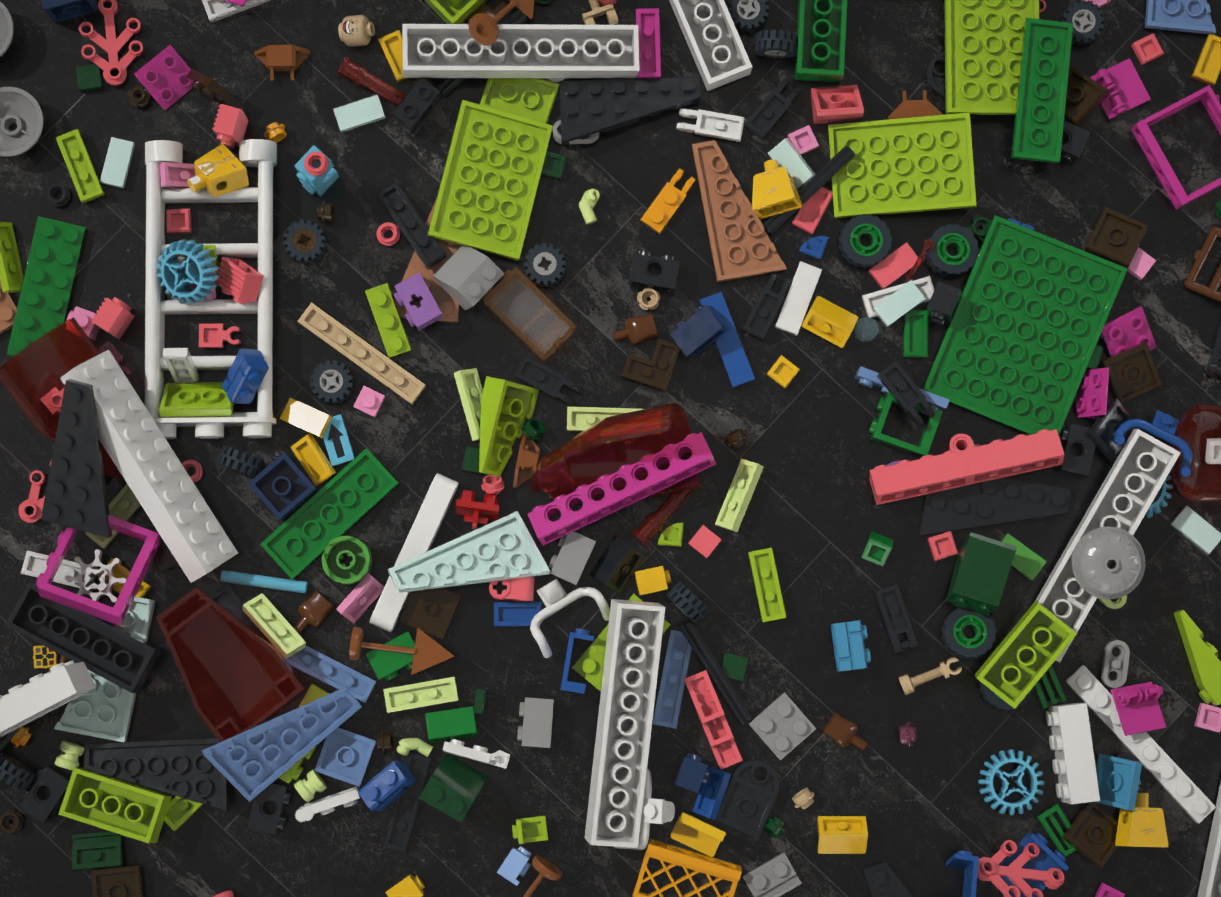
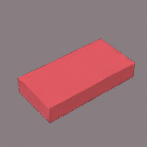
[792,187,833,235]
[869,242,921,289]

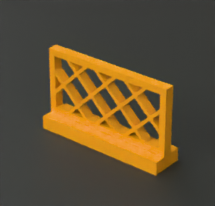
[633,838,742,897]

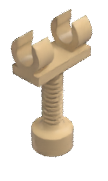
[582,0,619,25]
[899,657,962,695]

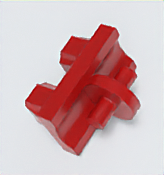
[456,490,499,530]

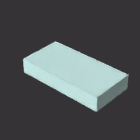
[333,95,385,133]
[100,137,135,189]
[768,138,815,189]
[873,280,926,327]
[1171,506,1221,554]

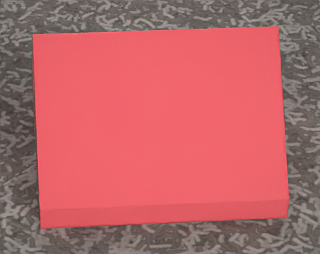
[811,85,864,124]

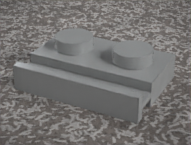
[742,852,802,897]

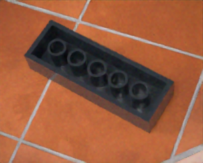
[5,582,162,693]

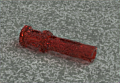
[337,56,406,106]
[631,483,693,547]

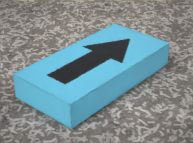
[323,414,355,467]

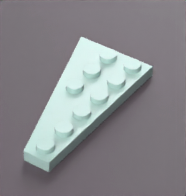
[388,511,550,593]
[54,597,156,742]

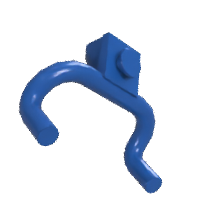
[1113,410,1193,477]

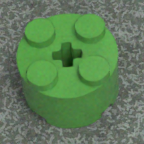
[322,536,372,585]

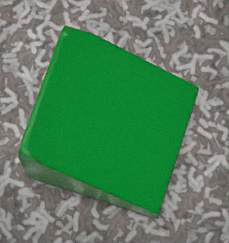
[861,532,893,566]

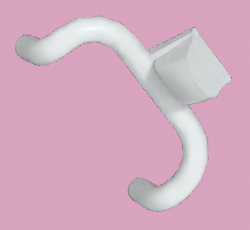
[530,578,610,658]
[614,768,675,850]

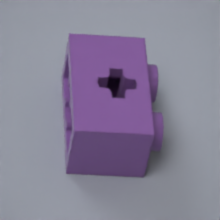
[393,272,443,330]

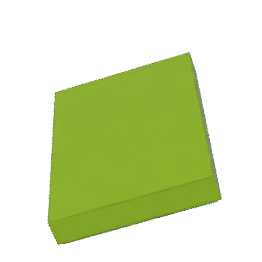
[480,78,560,124]
[159,382,234,417]

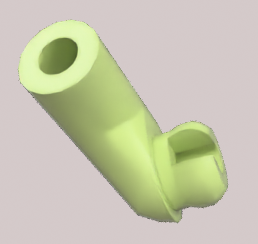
[579,189,600,225]
[397,738,433,757]

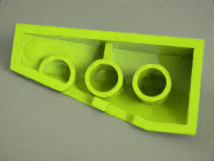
[479,376,539,477]
[1174,610,1221,705]

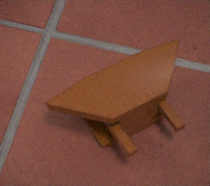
[254,45,311,81]
[888,90,943,120]
[513,433,541,488]

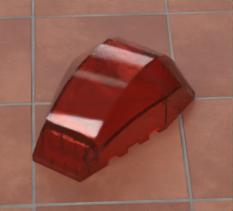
[156,587,304,742]

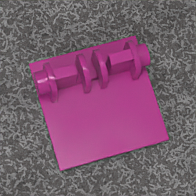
[134,45,193,111]
[1089,58,1151,119]
[1099,306,1157,356]
[1076,367,1109,419]
[1111,682,1166,736]

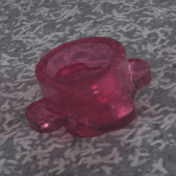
[899,722,917,747]

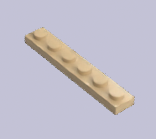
[297,302,426,405]

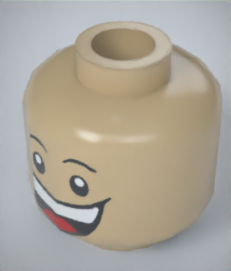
[338,15,375,47]

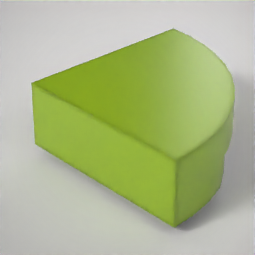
[658,523,684,547]

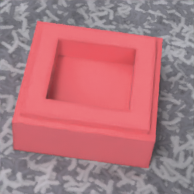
[1131,33,1164,65]
[166,208,192,234]
[688,525,721,559]
[927,531,958,561]

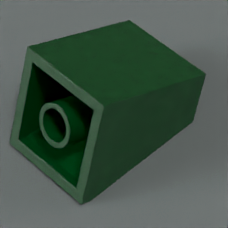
[946,532,1017,615]
[419,754,488,822]

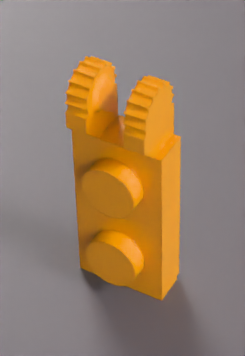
[640,168,696,234]

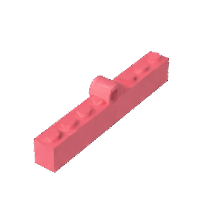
[869,429,1065,505]

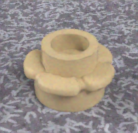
[637,287,660,310]
[792,788,815,809]

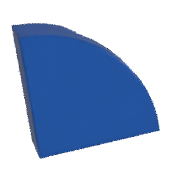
[798,236,829,260]

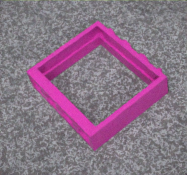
[1131,85,1221,210]
[36,515,161,626]

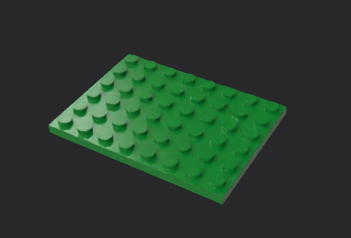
[923,215,1127,435]

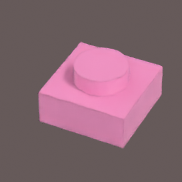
[353,386,385,418]

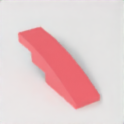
[684,670,743,770]

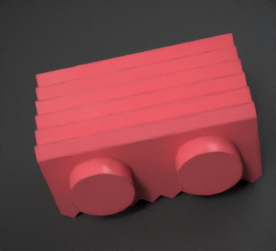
[212,104,249,149]
[215,257,264,304]
[91,297,134,339]

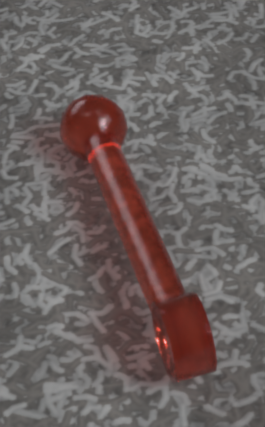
[905,240,934,282]

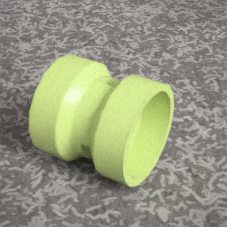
[54,741,85,770]
[294,769,327,803]

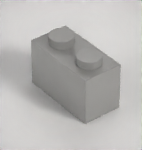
[548,531,596,586]
[517,697,554,748]

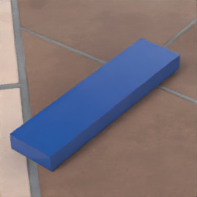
[699,292,755,388]

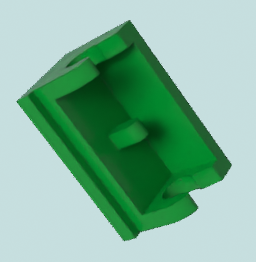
[425,706,478,744]

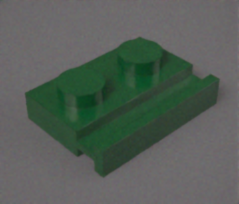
[72,831,123,872]

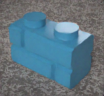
[830,620,871,672]

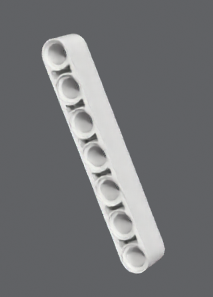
[369,473,459,633]

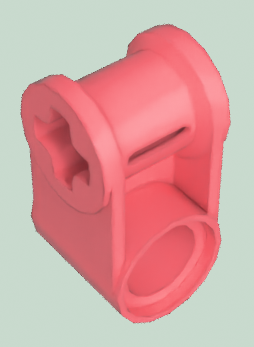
[489,577,535,602]

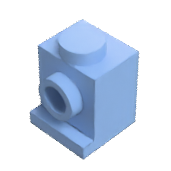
[497,846,532,886]

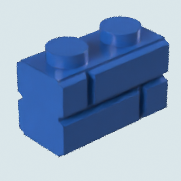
[222,348,269,404]
[358,761,417,811]

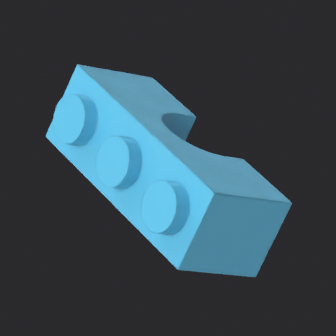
[294,145,339,197]

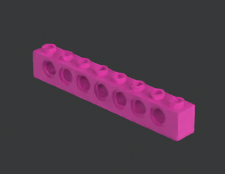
[527,432,716,545]

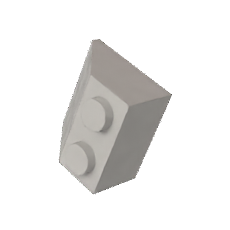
[432,246,504,310]

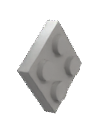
[748,692,816,760]

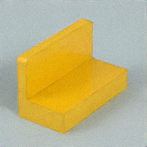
[801,296,859,348]
[670,811,726,857]
[817,816,868,854]

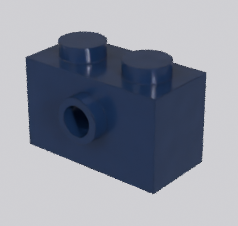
[670,305,729,358]
[673,753,710,793]

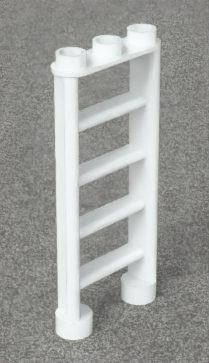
[145,139,277,439]

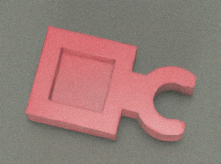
[199,324,241,349]

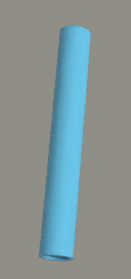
[220,570,308,594]

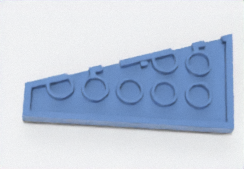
[1145,0,1216,35]

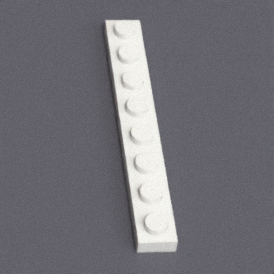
[1065,665,1216,823]

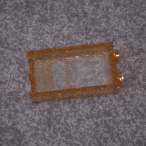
[483,267,577,363]

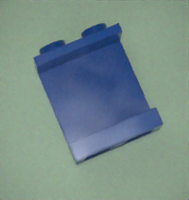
[560,628,594,694]
[999,832,1069,897]
[946,851,979,897]

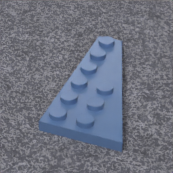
[202,687,362,802]

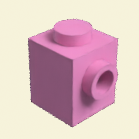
[66,306,100,340]

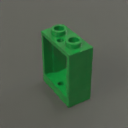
[869,393,942,457]

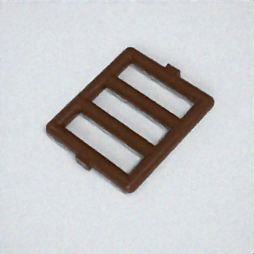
[1184,226,1221,302]

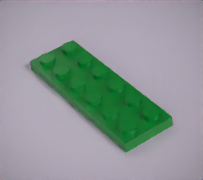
[1011,18,1073,164]
[7,216,85,365]
[260,448,399,580]

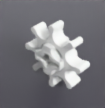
[65,549,127,603]

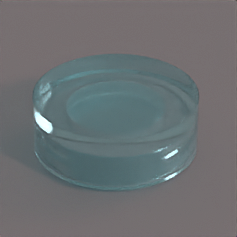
[854,317,879,342]

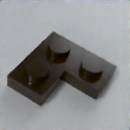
[186,69,245,110]
[621,338,680,391]

